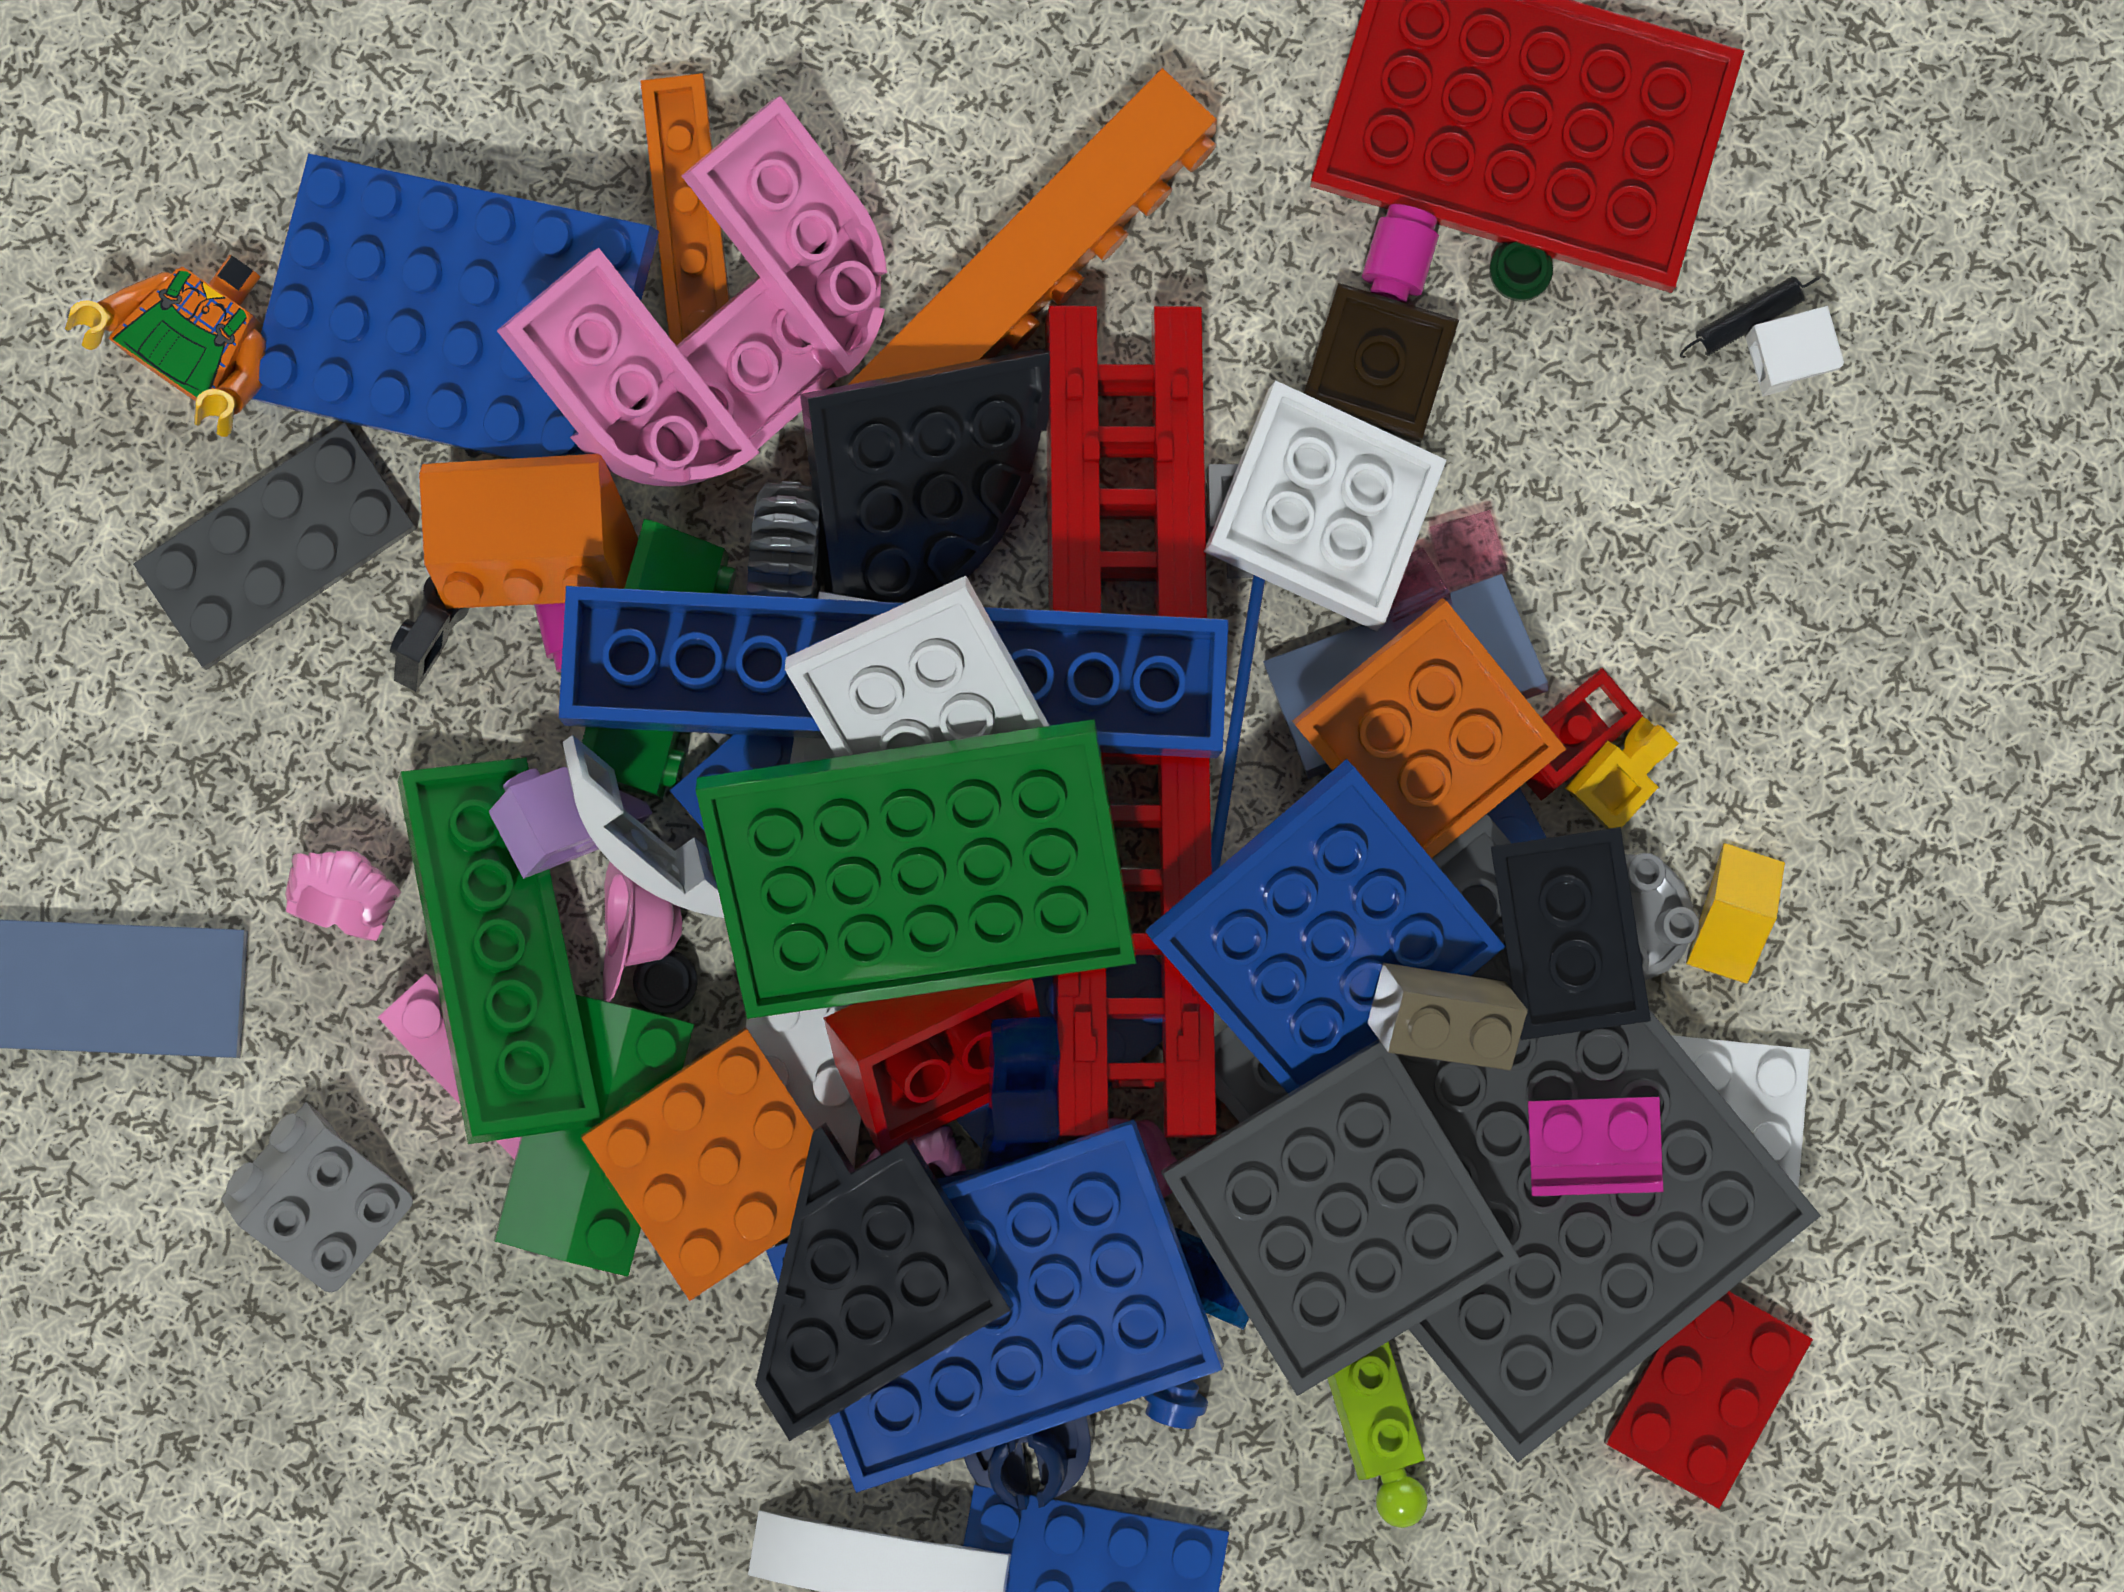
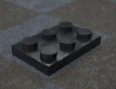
[1491,827,1651,1040]

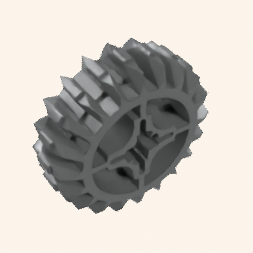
[746,481,822,599]

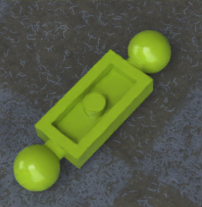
[1327,1342,1428,1528]

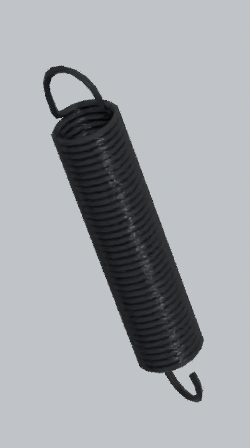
[1680,276,1821,358]

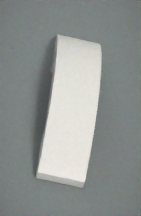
[563,735,724,918]
[748,1510,1011,1592]

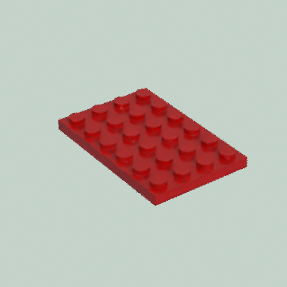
[1310,0,1745,293]

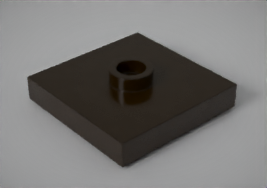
[1304,283,1459,443]

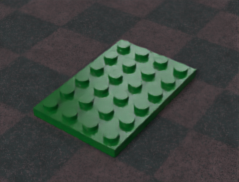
[695,719,1136,1019]

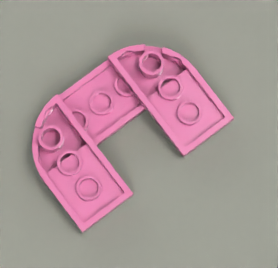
[497,96,887,487]

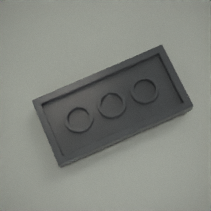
[133,423,417,670]

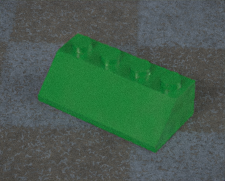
[582,519,737,800]
[493,994,694,1277]

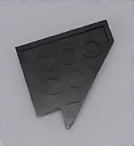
[755,1122,1014,1441]

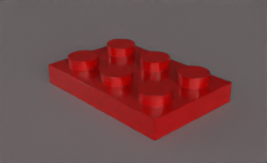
[1604,1291,1813,1509]

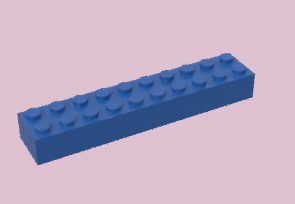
[559,586,1229,758]

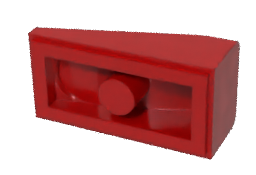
[1526,668,1643,801]

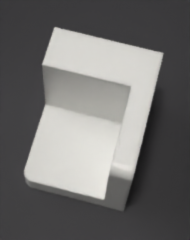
[1746,306,1844,397]

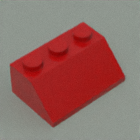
[823,978,1052,1154]

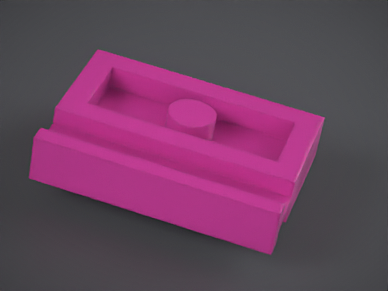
[1528,1097,1664,1196]

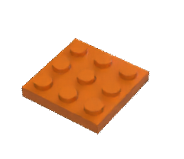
[1292,598,1566,859]
[581,1027,814,1301]

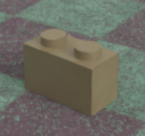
[1367,963,1528,1071]

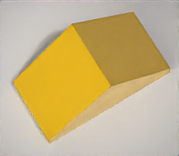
[1686,843,1785,984]

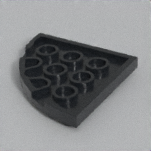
[800,348,1050,603]

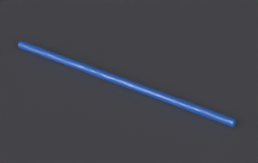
[1211,575,1265,873]

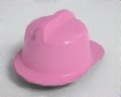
[602,861,682,1002]

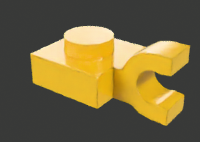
[1565,716,1679,829]

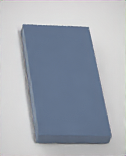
[1263,574,1549,779]
[0,920,248,1058]

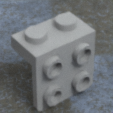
[221,1102,413,1292]

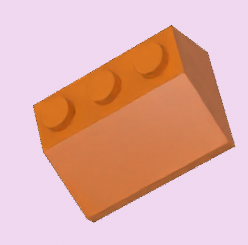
[419,454,638,609]

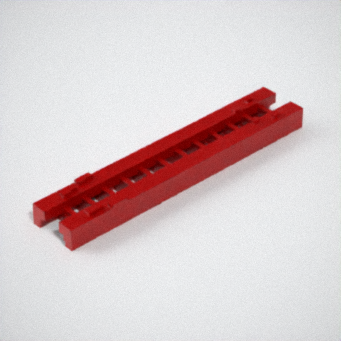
[1045,306,1216,1140]

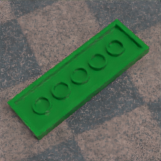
[397,757,600,1144]

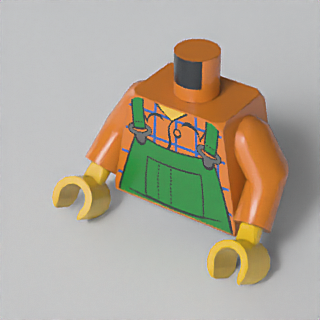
[65,255,266,437]

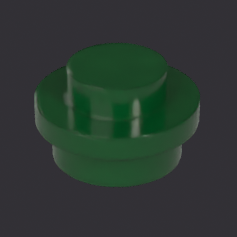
[1489,242,1553,302]

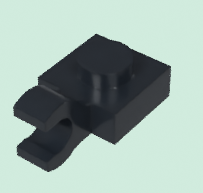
[390,576,470,692]

